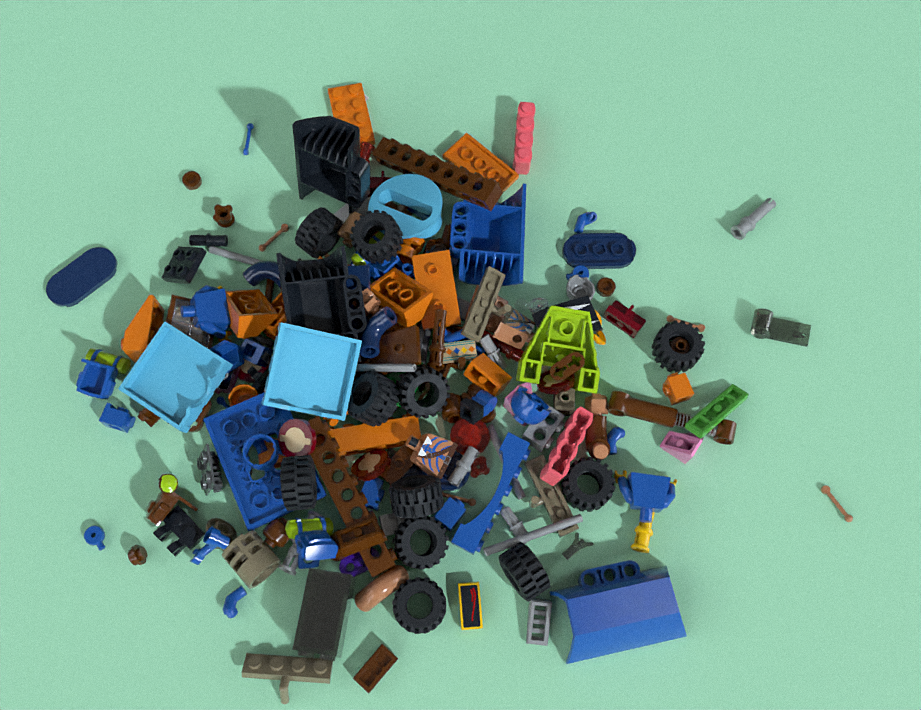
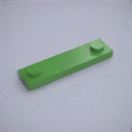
[685,384,749,439]

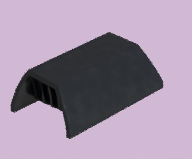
[292,116,370,215]
[276,246,366,362]

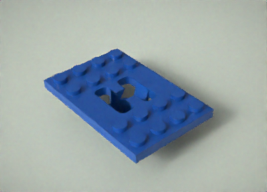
[203,392,327,531]

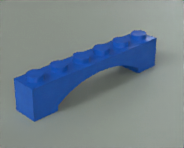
[451,432,531,555]

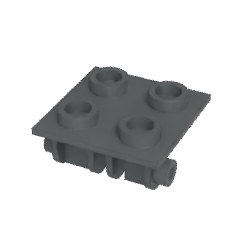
[197,444,223,496]

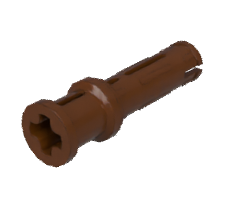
[427,309,447,370]

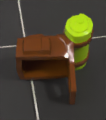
[145,474,198,527]

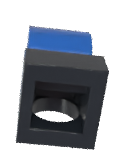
[460,390,497,425]

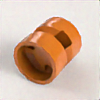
[396,237,425,266]

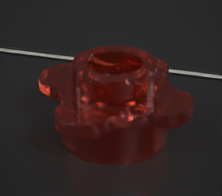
[470,456,490,478]

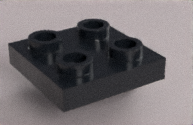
[161,246,207,284]

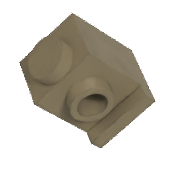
[553,385,575,416]

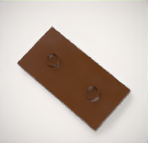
[353,325,421,383]

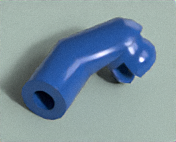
[607,427,625,455]

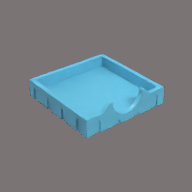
[118,322,233,433]
[261,322,362,421]

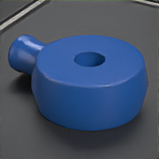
[566,265,589,280]
[84,526,105,551]

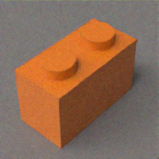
[463,353,512,397]

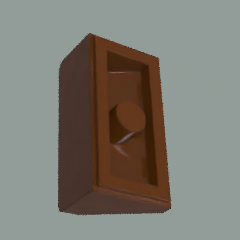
[336,516,384,557]

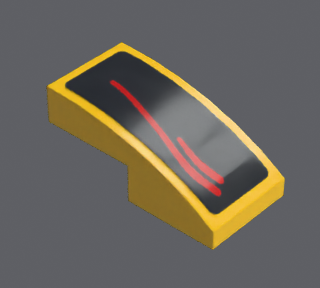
[458,581,483,630]

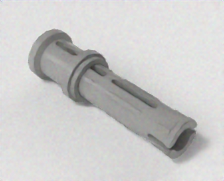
[731,198,776,240]

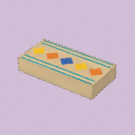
[443,340,477,364]

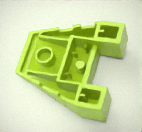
[516,305,600,394]

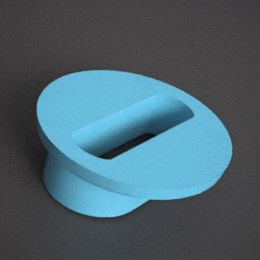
[368,174,443,239]

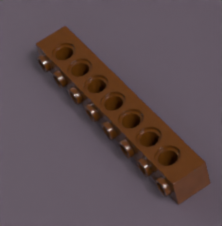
[372,137,503,211]
[308,416,398,578]

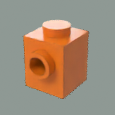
[662,372,694,405]

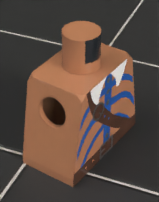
[493,307,535,349]
[405,433,458,479]

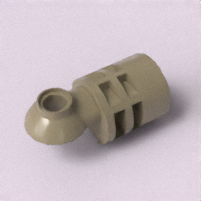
[206,518,281,589]

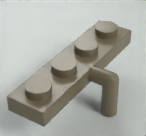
[461,266,511,342]
[524,455,579,538]
[241,653,333,704]

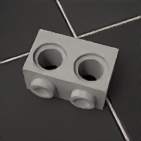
[522,404,565,452]

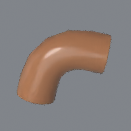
[355,565,409,612]

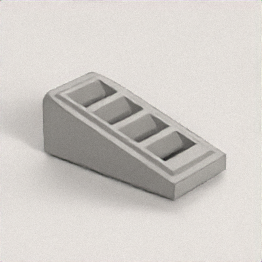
[526,598,552,646]

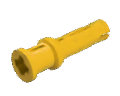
[631,512,655,553]

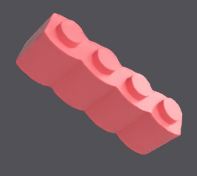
[513,102,535,175]
[540,406,593,486]

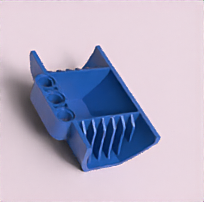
[449,183,526,286]
[549,560,687,664]

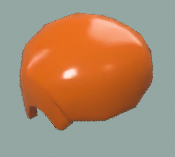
[228,384,259,407]

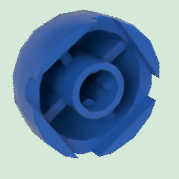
[510,386,552,425]

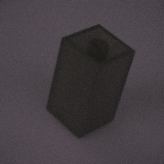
[293,568,356,662]

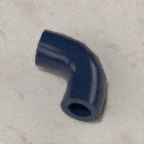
[243,261,281,289]
[360,307,397,358]

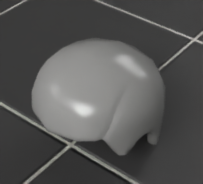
[566,275,595,301]

